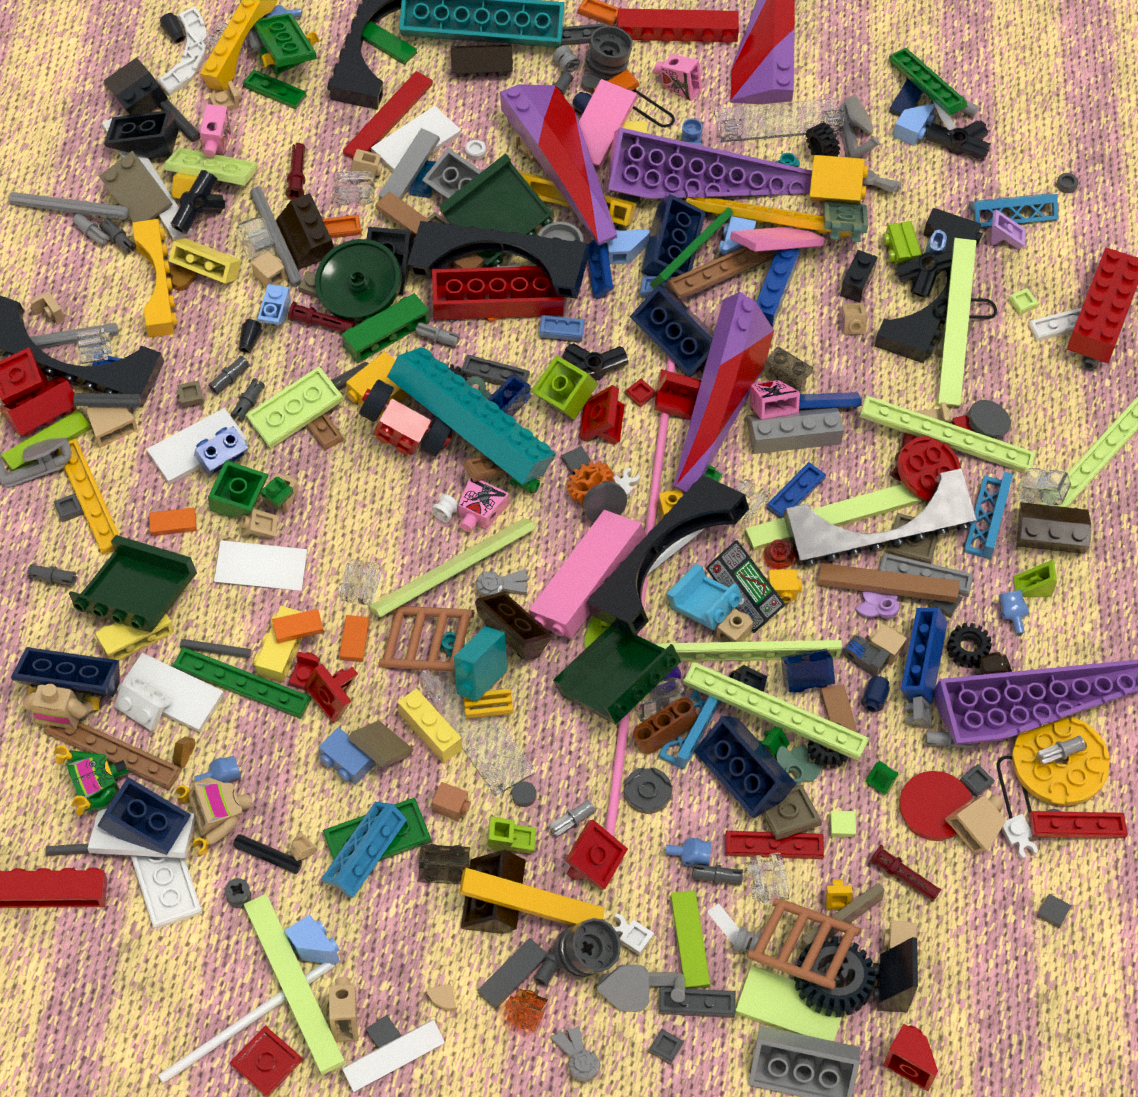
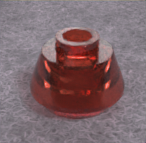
[763,539,795,569]

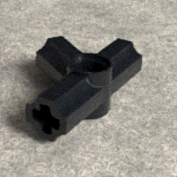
[926,120,991,161]
[170,170,225,234]
[896,248,953,298]
[562,343,629,381]

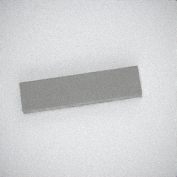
[378,128,440,200]
[879,553,974,597]

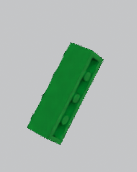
[342,293,430,364]

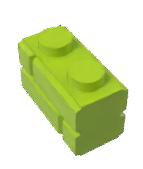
[883,221,922,270]

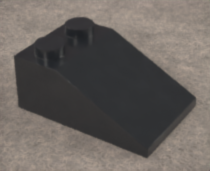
[103,57,168,115]
[104,110,179,158]
[367,227,414,295]
[873,937,918,1013]

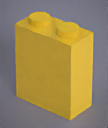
[810,155,869,204]
[346,351,409,420]

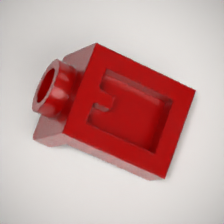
[289,652,321,691]

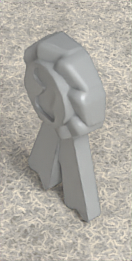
[863,169,902,193]
[475,569,530,597]
[551,1026,601,1082]

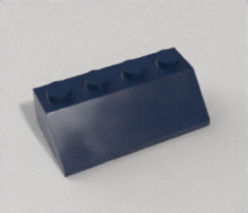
[641,194,706,277]
[630,285,714,377]
[11,647,120,697]
[694,716,797,818]

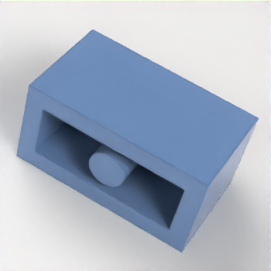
[318,727,375,785]

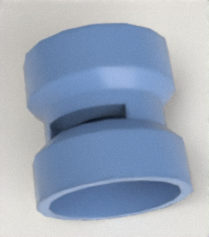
[681,118,703,142]

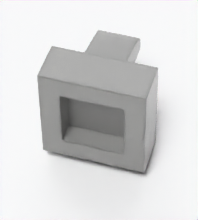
[905,696,932,728]

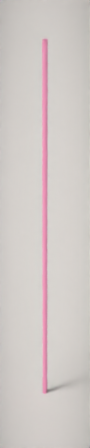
[605,298,685,836]

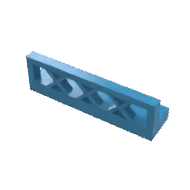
[969,193,1058,227]
[964,472,1013,559]
[659,689,721,770]
[321,801,407,898]

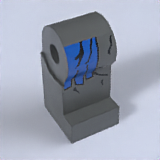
[842,635,890,676]

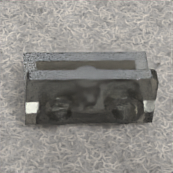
[763,347,813,394]
[419,844,470,884]

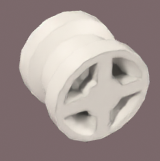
[431,494,459,523]

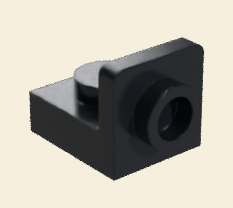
[729,665,768,692]

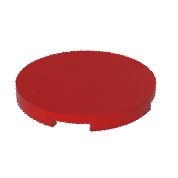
[897,436,961,502]
[899,771,972,841]

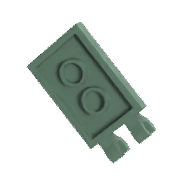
[823,201,868,242]

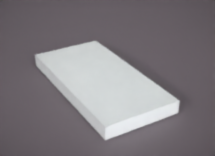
[371,106,461,172]
[147,408,248,485]
[117,653,224,733]
[88,809,196,858]
[131,855,202,930]

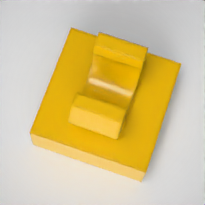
[825,879,853,910]

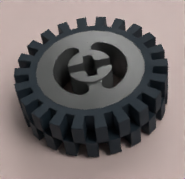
[794,936,875,1017]

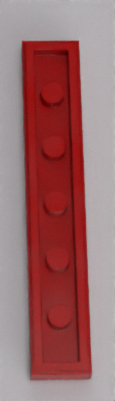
[343,71,433,159]

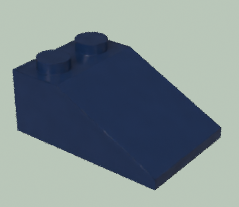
[97,777,191,855]

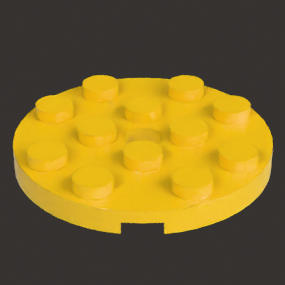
[1012,717,1110,806]

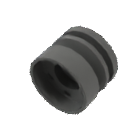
[585,26,633,81]
[554,918,621,978]

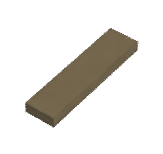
[801,883,885,952]

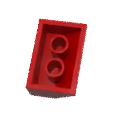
[0,376,76,436]

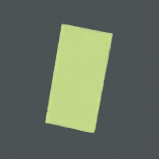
[164,147,258,186]
[246,366,344,449]
[735,965,842,1041]

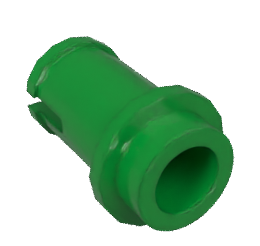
[510,476,540,493]

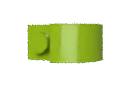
[487,816,536,854]

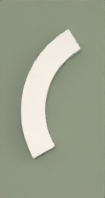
[157,6,207,96]

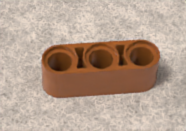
[633,697,698,754]

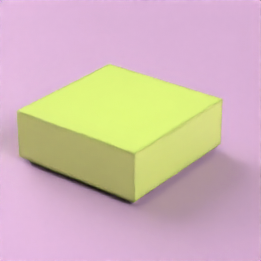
[1008,288,1039,315]
[830,811,856,837]

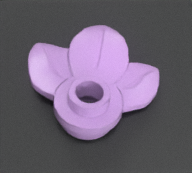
[856,591,900,619]

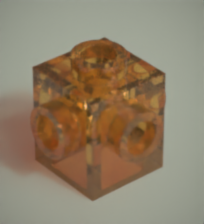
[505,989,548,1032]

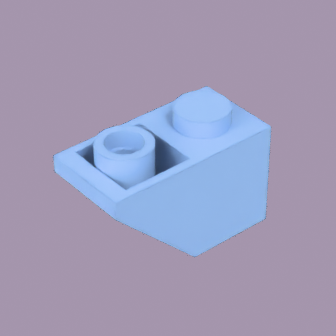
[893,104,936,146]
[719,216,756,256]
[607,229,650,264]
[257,284,291,325]
[284,914,340,965]

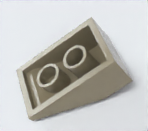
[99,151,173,222]

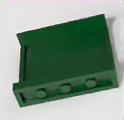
[439,153,554,268]
[69,535,197,633]
[553,625,681,725]

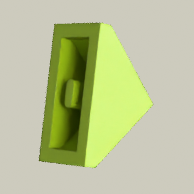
[1013,560,1057,597]

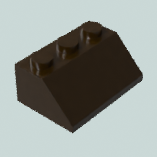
[451,44,513,77]
[276,193,334,270]
[1017,502,1091,554]
[475,591,552,661]
[461,849,526,934]

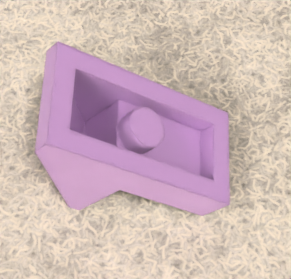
[991,209,1026,250]

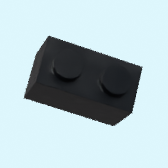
[840,250,878,303]

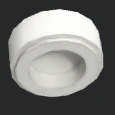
[465,140,486,160]

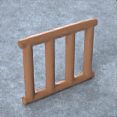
[378,606,475,672]
[747,898,861,990]

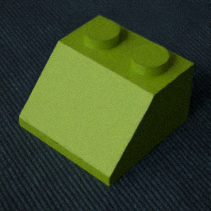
[531,355,598,420]

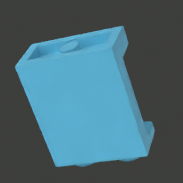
[666,564,742,630]

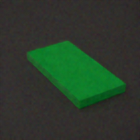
[253,13,317,67]
[323,797,432,872]

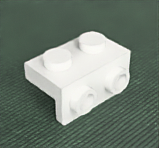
[114,677,172,731]

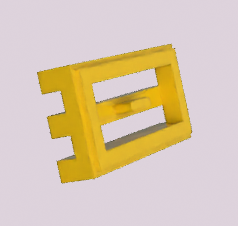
[463,689,513,718]

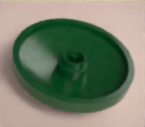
[315,239,402,321]

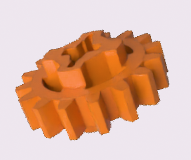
[566,461,615,505]

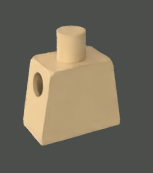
[86,406,138,448]
[945,795,1005,854]
[329,976,359,1043]

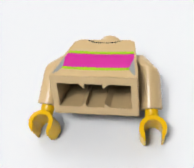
[23,684,100,730]
[176,777,251,855]

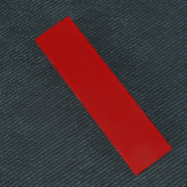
[1029,811,1128,838]
[725,830,824,859]

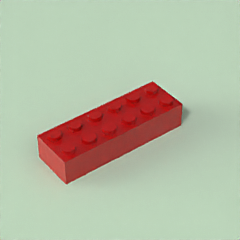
[1067,247,1138,364]
[432,266,564,320]

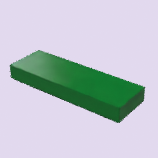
[363,21,417,65]
[243,69,307,109]

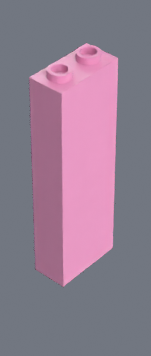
[529,510,646,639]

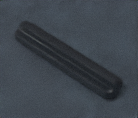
[233,834,302,874]

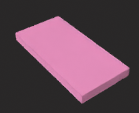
[579,79,638,168]
[730,226,825,252]

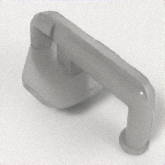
[838,95,880,158]
[0,438,72,487]
[598,964,686,1011]

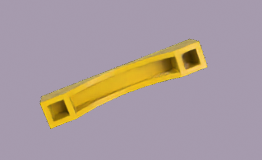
[200,0,278,91]
[518,170,637,226]
[132,219,178,338]

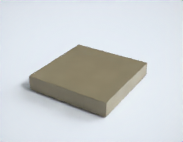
[886,513,938,564]
[348,721,414,768]
[762,784,821,840]

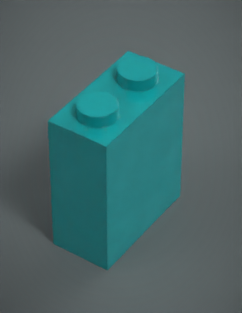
[454,626,508,701]

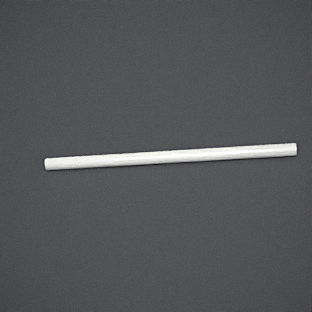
[158,963,335,1084]

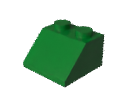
[208,460,268,518]

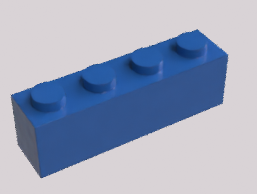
[756,248,800,328]
[901,607,948,704]

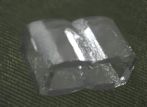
[236,215,278,261]
[77,327,112,364]
[1016,468,1071,505]
[635,678,685,722]

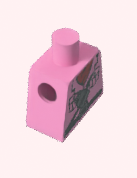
[654,54,702,101]
[200,104,231,158]
[750,380,800,420]
[458,477,509,532]

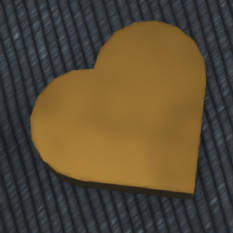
[170,264,197,291]
[173,736,195,768]

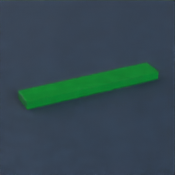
[888,48,968,116]
[649,207,733,289]
[172,647,311,719]

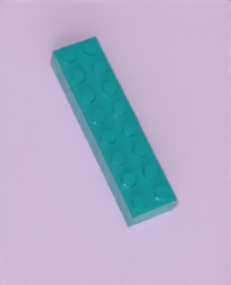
[399,0,565,48]
[387,347,556,485]

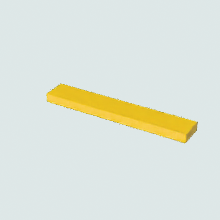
[56,438,119,555]
[459,868,605,926]

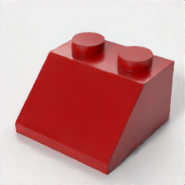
[883,1024,938,1092]

